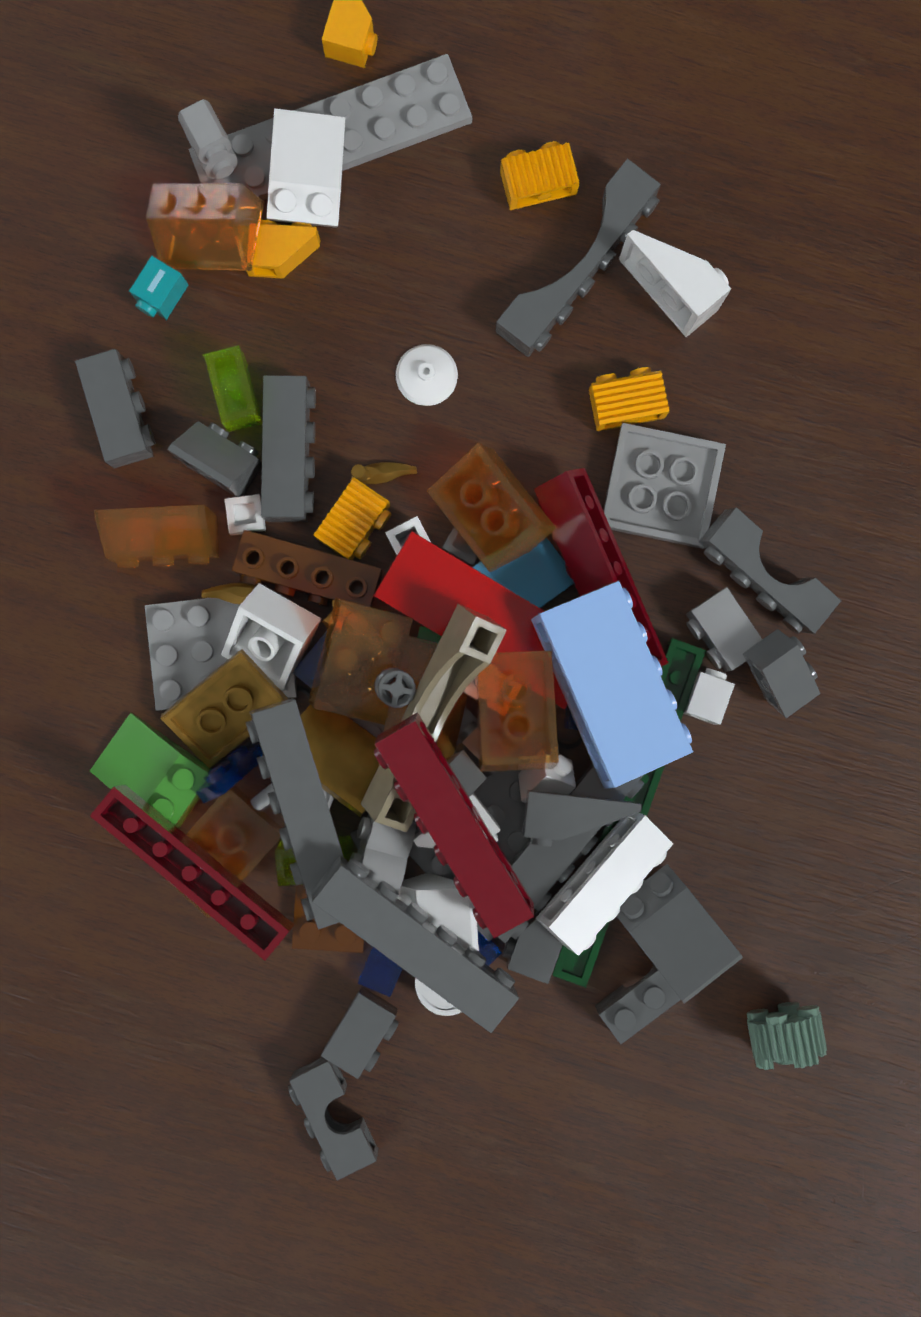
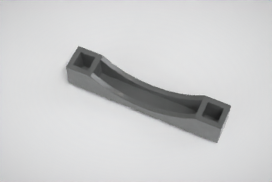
[496,158,661,357]

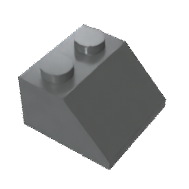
[167,421,262,497]

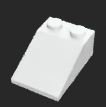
[267,108,345,228]
[619,230,731,337]

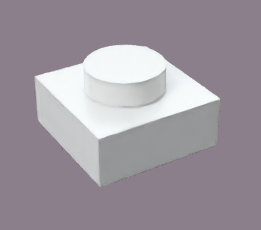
[225,494,266,536]

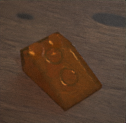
[477,651,559,772]

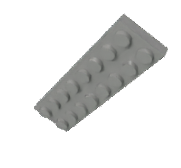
[188,54,472,218]

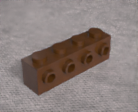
[232,530,383,615]

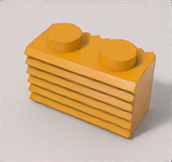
[500,141,579,210]
[589,367,669,431]
[313,477,392,560]

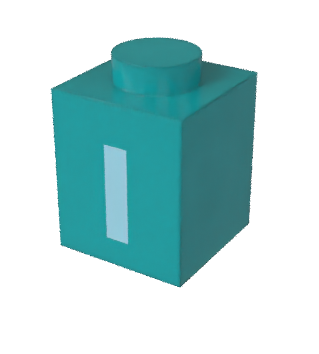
[129,256,189,320]

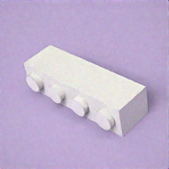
[535,813,673,956]

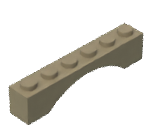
[361,604,507,832]

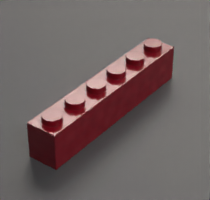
[534,468,669,667]
[374,712,534,938]
[90,785,295,961]

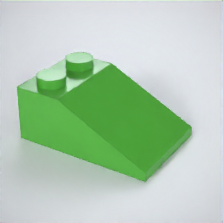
[90,713,218,829]

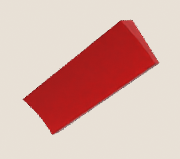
[374,531,567,709]

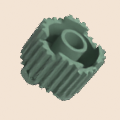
[747,1002,827,1070]

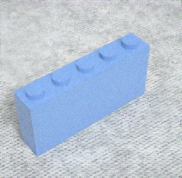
[531,581,693,789]

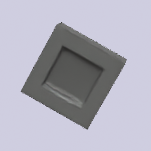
[442,518,490,567]

